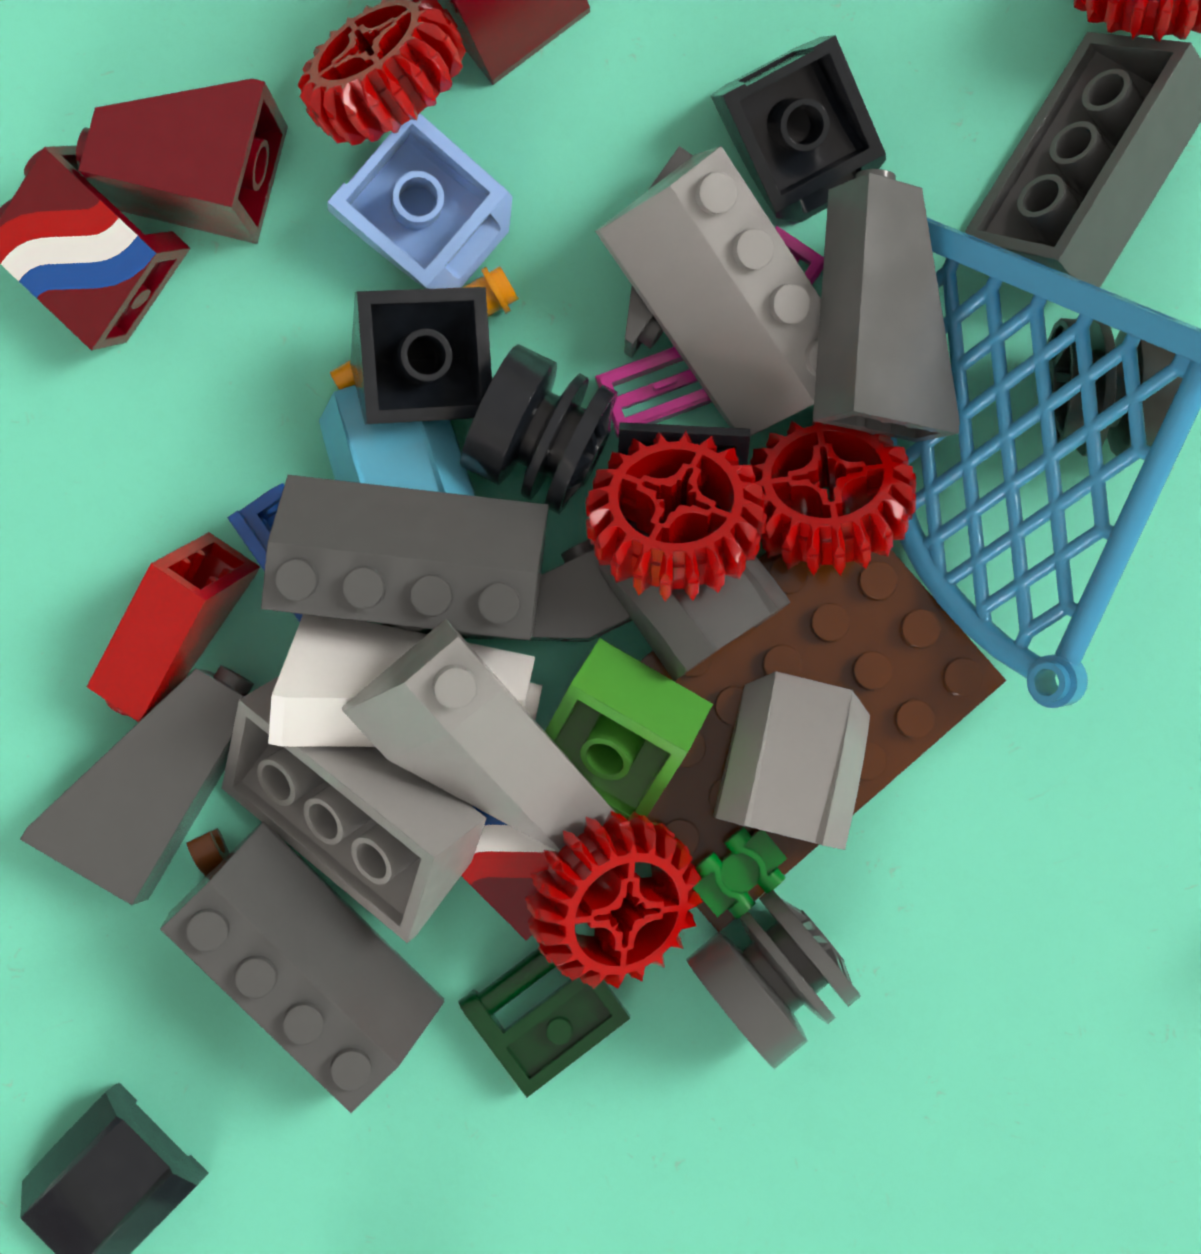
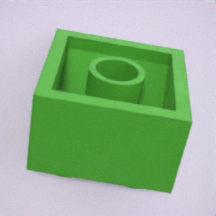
[545,638,713,819]

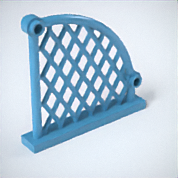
[873,218,1201,708]

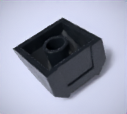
[711,35,886,222]
[20,1082,209,1254]

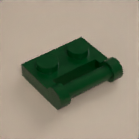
[458,949,630,1098]

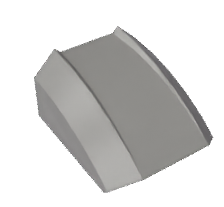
[713,671,870,850]

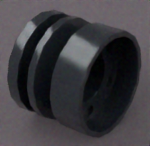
[460,344,618,514]

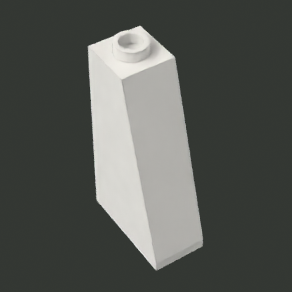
[268,614,543,747]

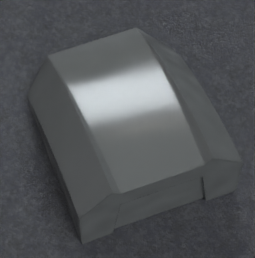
[599,521,791,681]

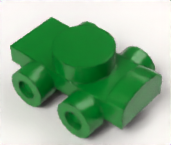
[693,827,788,919]

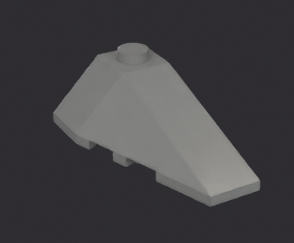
[342,619,615,852]

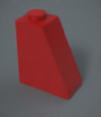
[86,532,260,722]

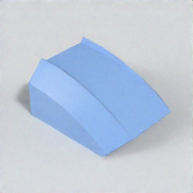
[327,113,513,289]

